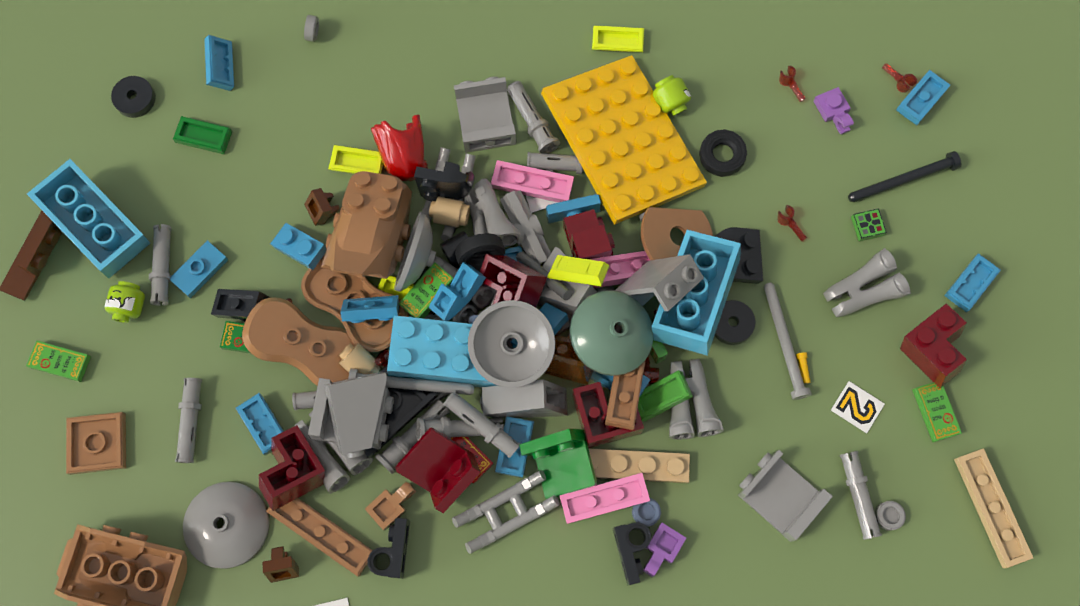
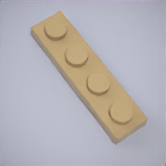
[954,448,1033,568]
[589,449,690,483]

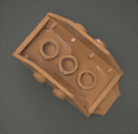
[321,171,412,279]
[54,524,187,606]

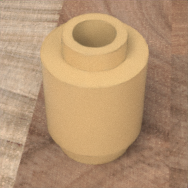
[429,197,470,228]
[339,343,381,374]

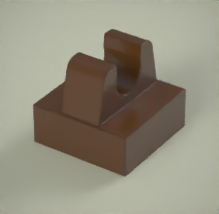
[304,188,340,226]
[262,546,299,583]

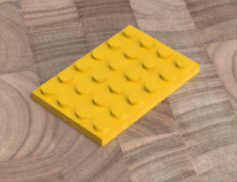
[541,55,707,225]

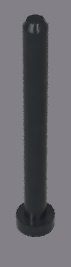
[848,151,962,202]

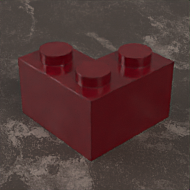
[563,209,615,259]
[480,254,547,308]
[900,303,967,388]
[572,382,644,448]
[259,425,325,511]

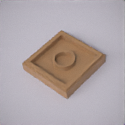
[66,412,126,475]

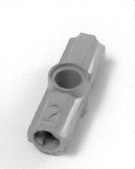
[500,190,551,267]

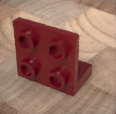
[395,427,481,514]

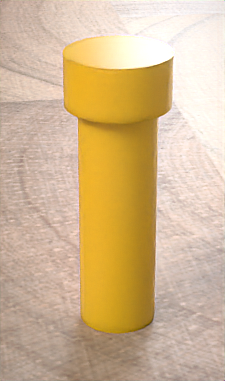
[796,352,811,384]

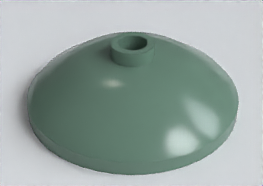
[570,291,653,376]

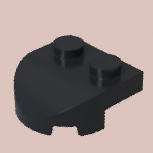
[414,161,475,202]
[714,227,763,284]

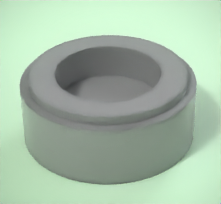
[304,15,319,42]
[875,501,906,531]

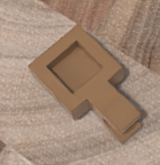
[365,482,416,531]

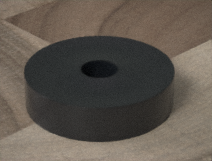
[111,76,156,118]
[714,300,756,345]

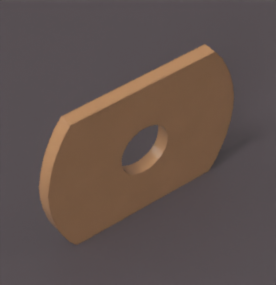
[641,207,713,260]

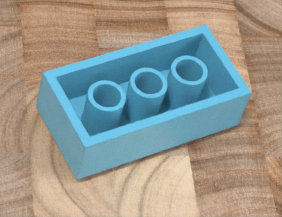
[27,159,150,278]
[652,230,741,356]
[387,315,497,388]

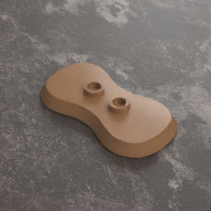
[301,255,409,352]
[242,297,355,386]

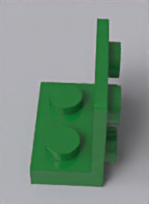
[519,429,597,499]

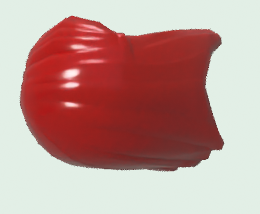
[371,115,428,182]

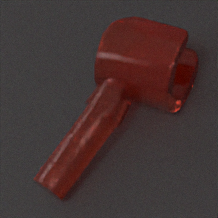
[882,63,917,92]
[779,66,806,102]
[777,205,807,242]
[375,349,389,368]
[643,356,659,384]

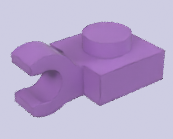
[813,87,854,134]
[643,523,686,577]

